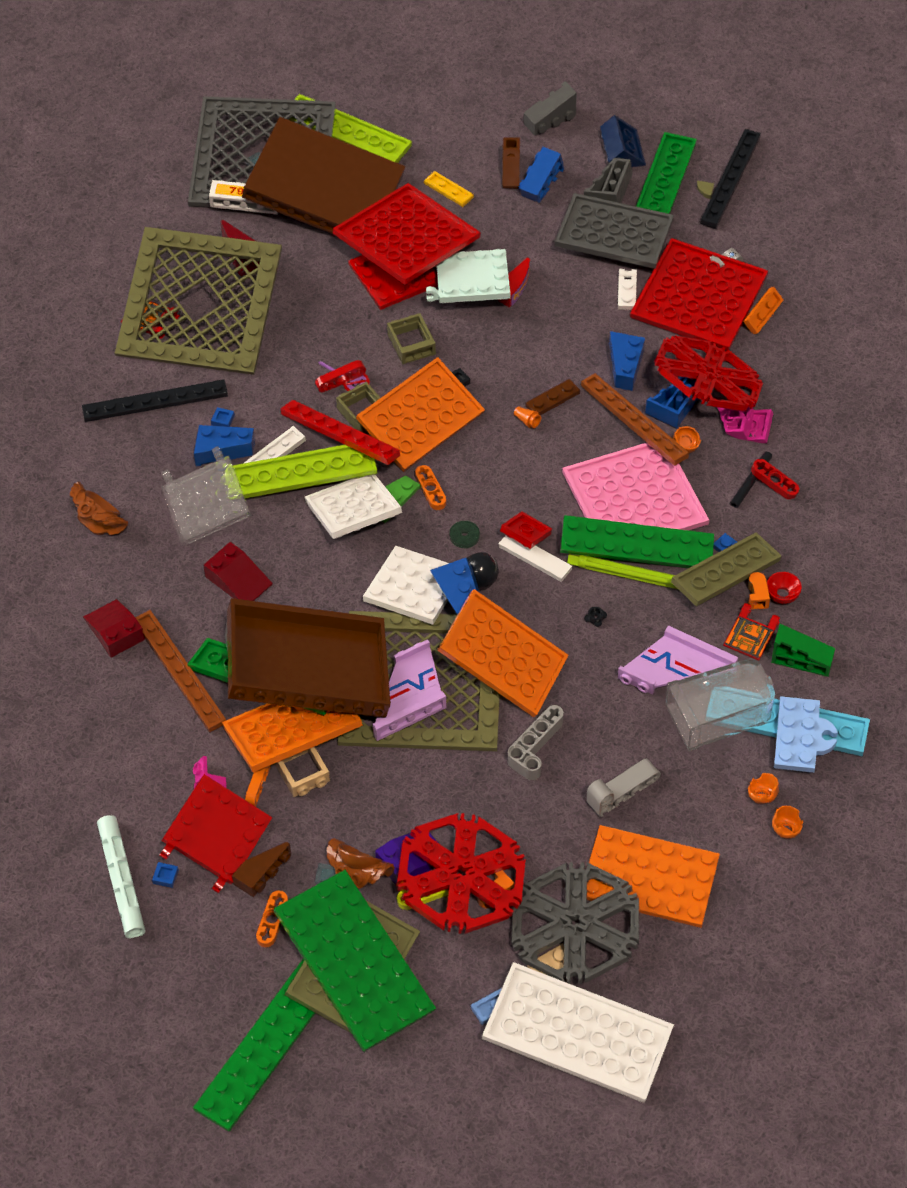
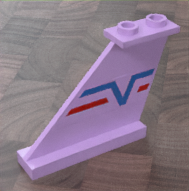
[618,626,738,695]
[373,640,446,741]

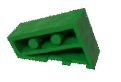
[771,624,835,677]

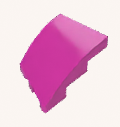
[717,407,773,443]

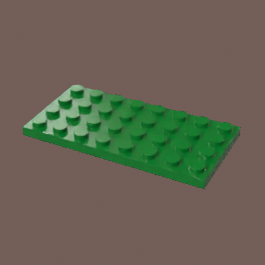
[273,870,436,1052]

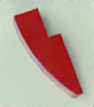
[499,257,530,308]

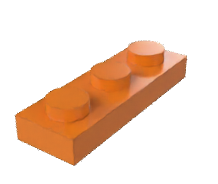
[743,287,784,334]

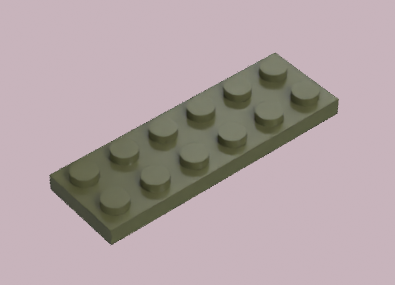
[671,532,782,607]

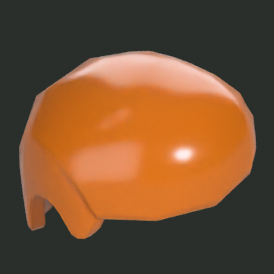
[673,426,701,453]
[748,773,779,804]
[772,806,803,839]

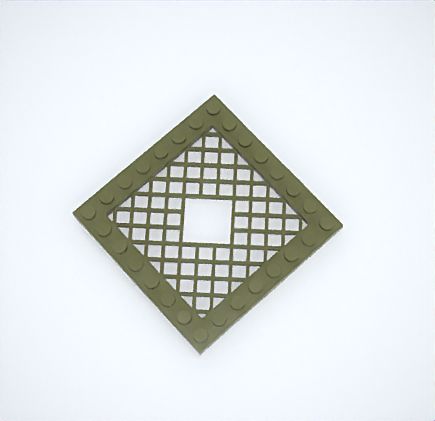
[115,227,282,375]
[338,611,500,751]

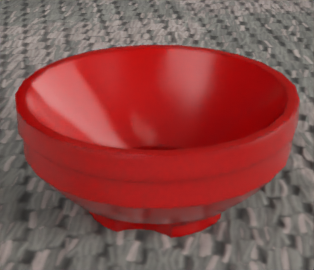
[767,572,802,604]

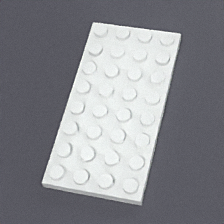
[482,962,674,1103]

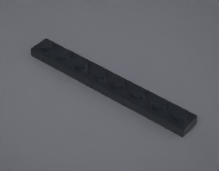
[700,129,761,229]
[82,379,228,422]

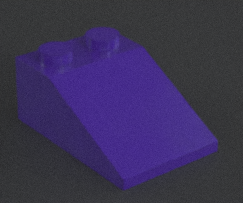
[375,832,437,887]

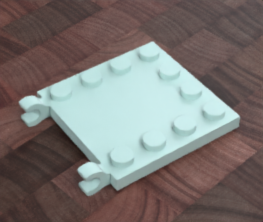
[426,249,510,303]

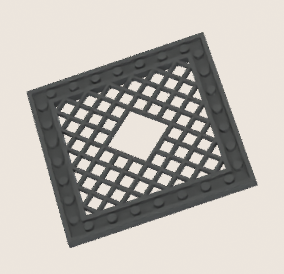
[188,96,336,207]

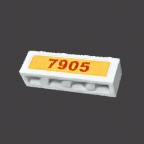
[209,180,278,214]

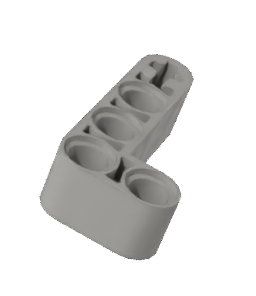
[508,705,563,780]
[586,758,661,817]

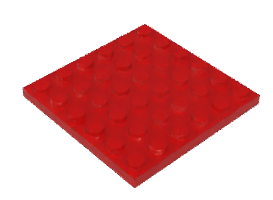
[333,183,480,285]
[630,238,768,351]

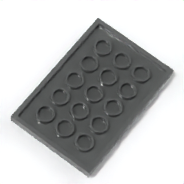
[555,193,674,269]

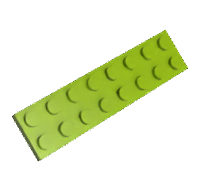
[283,94,412,163]
[225,445,377,501]

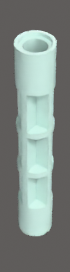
[97,815,145,939]

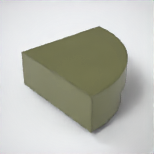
[697,181,714,199]

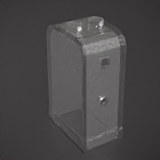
[665,659,775,752]

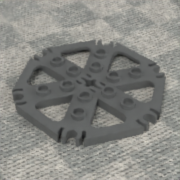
[512,862,639,984]

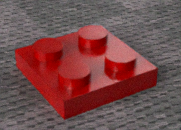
[500,511,552,549]

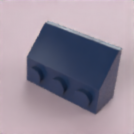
[600,115,646,167]

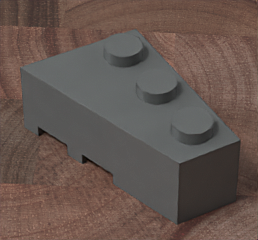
[523,81,577,136]
[584,158,633,203]

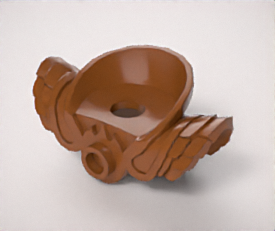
[70,482,128,535]
[327,838,395,888]

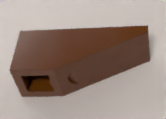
[502,137,520,189]
[232,842,291,897]

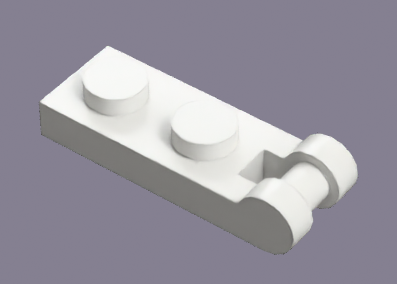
[618,269,637,310]

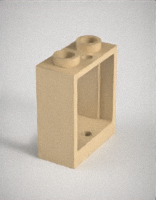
[275,747,330,797]

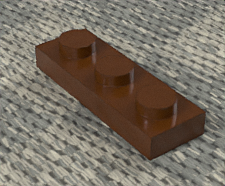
[526,379,580,415]

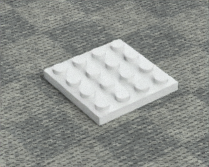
[305,474,402,539]
[363,546,449,625]

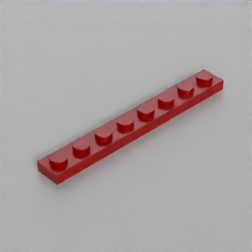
[281,400,401,465]

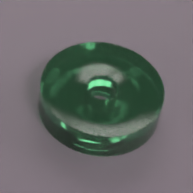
[450,521,480,548]

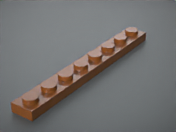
[581,373,689,466]
[135,610,226,733]

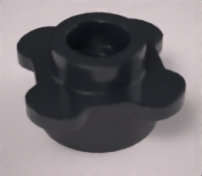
[584,607,607,627]

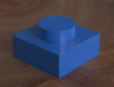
[211,407,235,427]
[713,533,737,552]
[152,862,179,888]

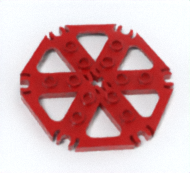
[654,335,763,411]
[396,813,526,934]

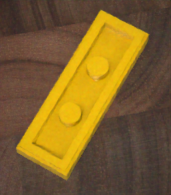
[424,171,474,207]

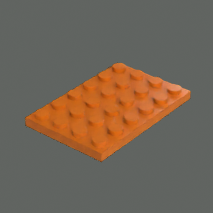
[356,357,485,472]
[437,589,569,717]
[222,703,363,773]
[587,825,720,928]

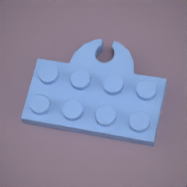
[774,696,838,773]

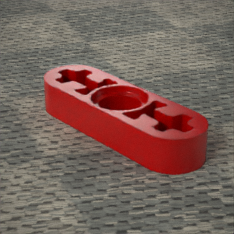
[315,360,366,392]
[751,459,799,499]

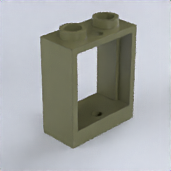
[387,313,436,365]
[336,382,380,434]

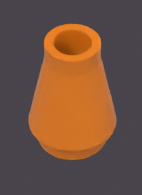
[514,406,541,428]

